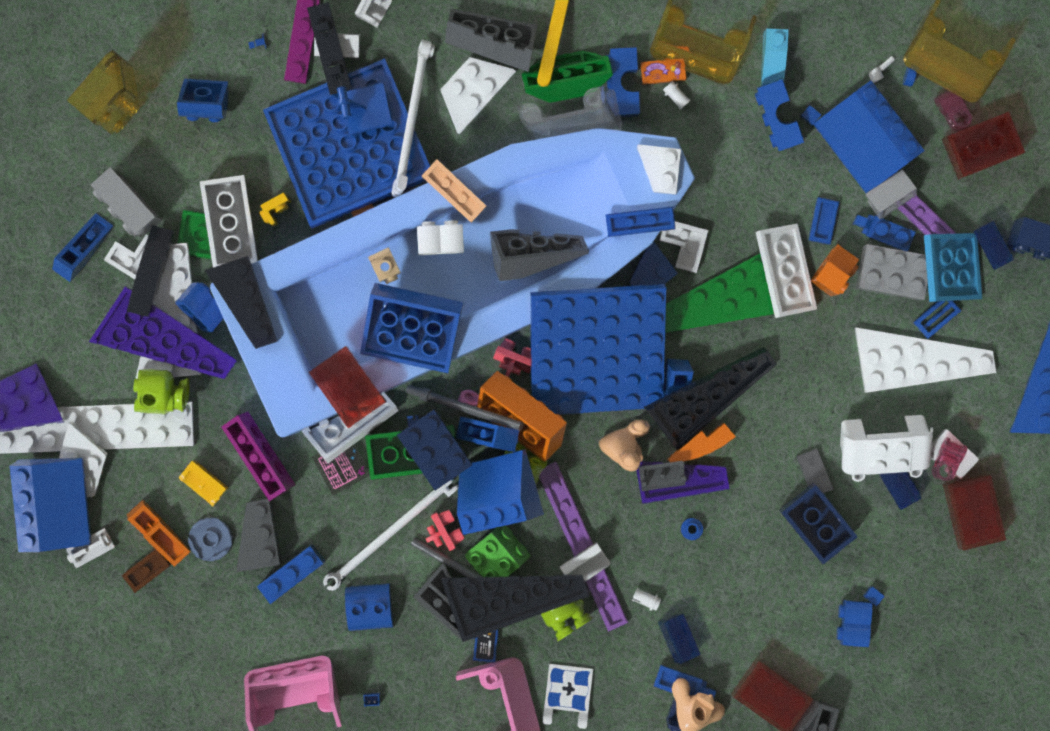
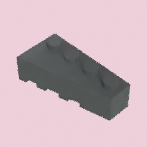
[445,8,538,72]

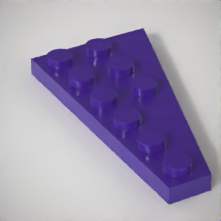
[89,286,238,379]
[0,364,65,432]

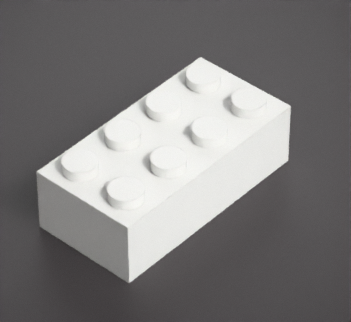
[200,175,258,267]

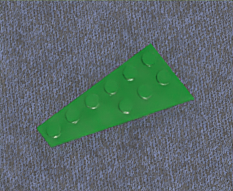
[665,254,774,333]

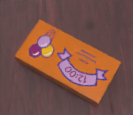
[640,58,686,85]

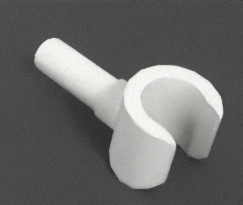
[869,56,895,83]

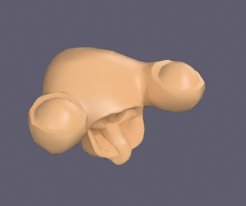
[598,419,650,472]
[672,678,725,731]

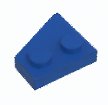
[629,241,678,286]

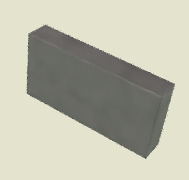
[796,448,833,493]

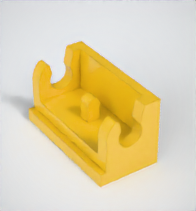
[179,460,229,507]

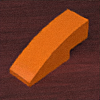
[667,423,736,462]
[127,500,190,567]

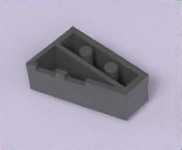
[236,498,283,572]

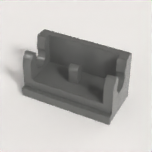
[639,461,686,491]

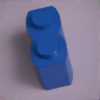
[175,282,223,333]
[837,600,872,647]

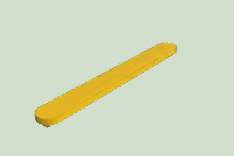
[537,0,569,87]

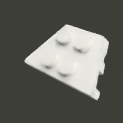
[440,57,516,135]
[59,422,108,497]

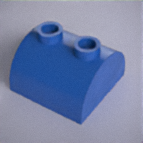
[177,79,228,122]
[345,583,394,631]

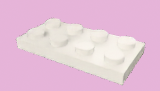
[756,224,817,318]

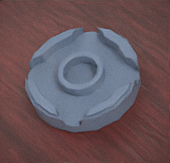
[188,517,233,561]

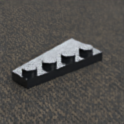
[205,256,278,349]

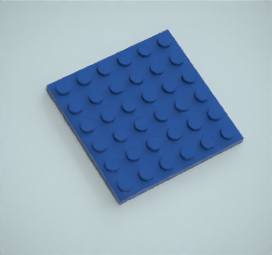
[263,59,430,229]
[530,284,666,415]

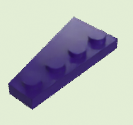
[636,461,730,504]

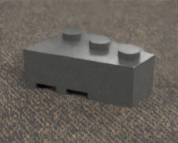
[413,563,462,641]
[788,698,840,731]

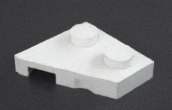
[637,144,681,195]

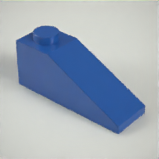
[52,213,113,282]
[664,359,693,396]

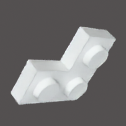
[659,221,708,273]
[104,235,148,279]

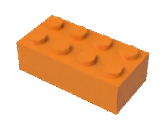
[477,370,567,462]

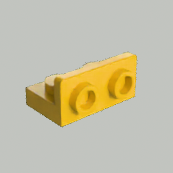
[260,192,291,226]

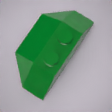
[522,50,613,103]

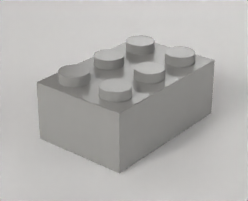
[91,167,162,238]
[855,244,928,301]

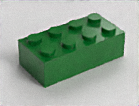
[365,424,456,480]

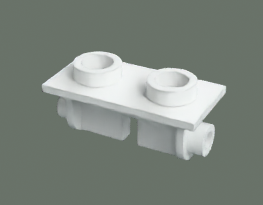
[66,528,115,568]

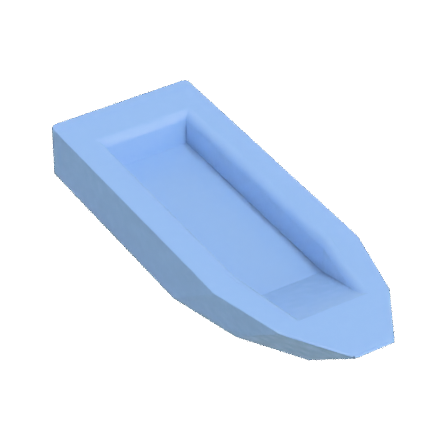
[210,128,695,437]

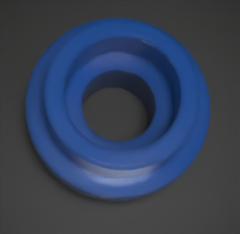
[681,518,703,540]

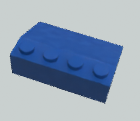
[813,81,925,193]
[360,283,464,373]
[457,449,544,535]
[10,458,91,552]

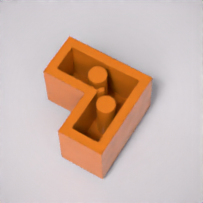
[811,244,859,296]

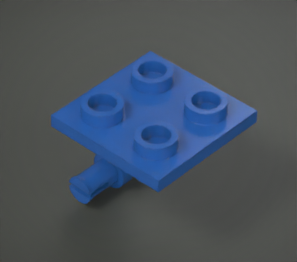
[337,83,393,135]

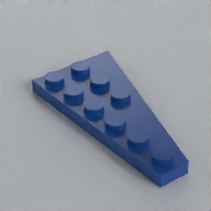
[1010,322,1050,434]

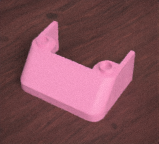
[244,656,342,731]
[456,657,540,731]

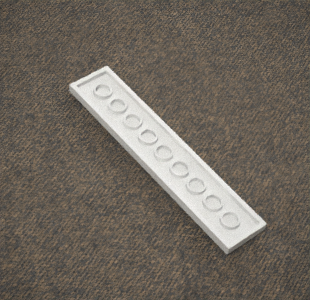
[0,402,195,454]

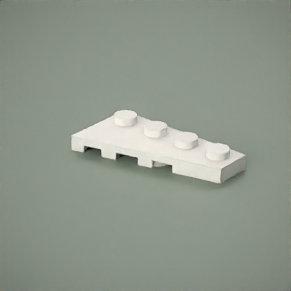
[302,393,398,463]

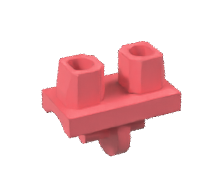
[493,338,531,377]
[426,510,465,551]

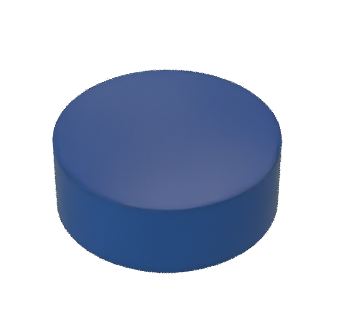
[903,63,918,87]

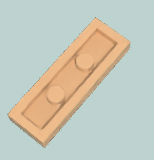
[422,160,487,223]

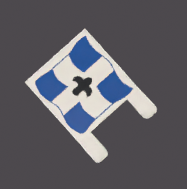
[543,664,593,729]

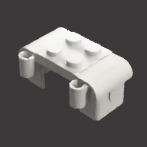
[840,415,933,482]

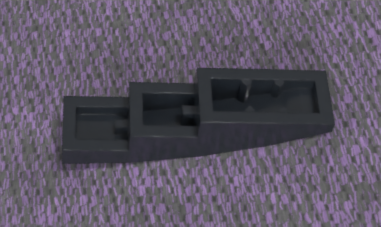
[127,225,174,317]

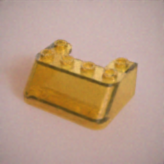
[67,50,139,135]

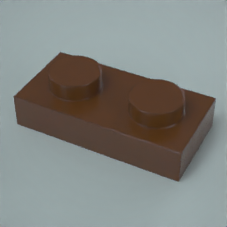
[122,549,171,593]

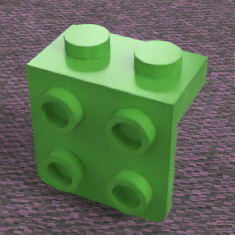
[465,526,531,577]

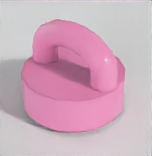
[458,390,479,407]

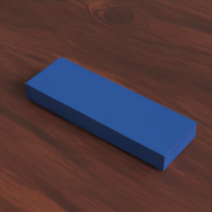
[605,206,676,237]

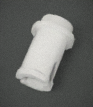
[663,81,690,110]
[632,588,661,611]

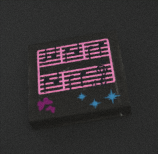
[312,444,370,496]

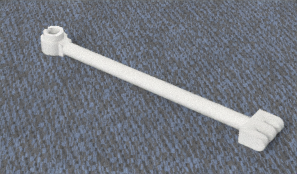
[392,39,435,197]
[323,479,458,590]

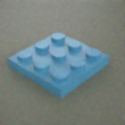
[924,233,982,302]

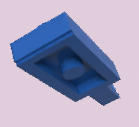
[853,214,916,252]
[653,664,716,699]

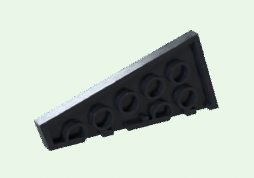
[644,347,777,450]
[441,575,590,642]

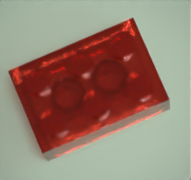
[942,112,1025,180]
[309,346,387,428]
[943,474,1006,551]
[731,658,813,731]

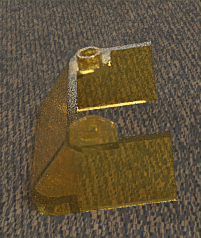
[650,0,757,84]
[903,0,1016,102]

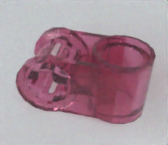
[934,87,972,132]
[932,437,968,481]

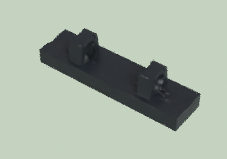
[307,2,352,95]

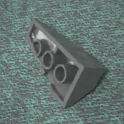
[490,229,589,281]

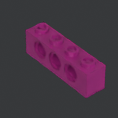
[221,411,296,501]

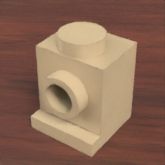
[368,247,401,284]

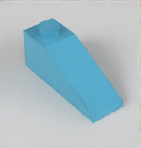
[761,28,789,86]

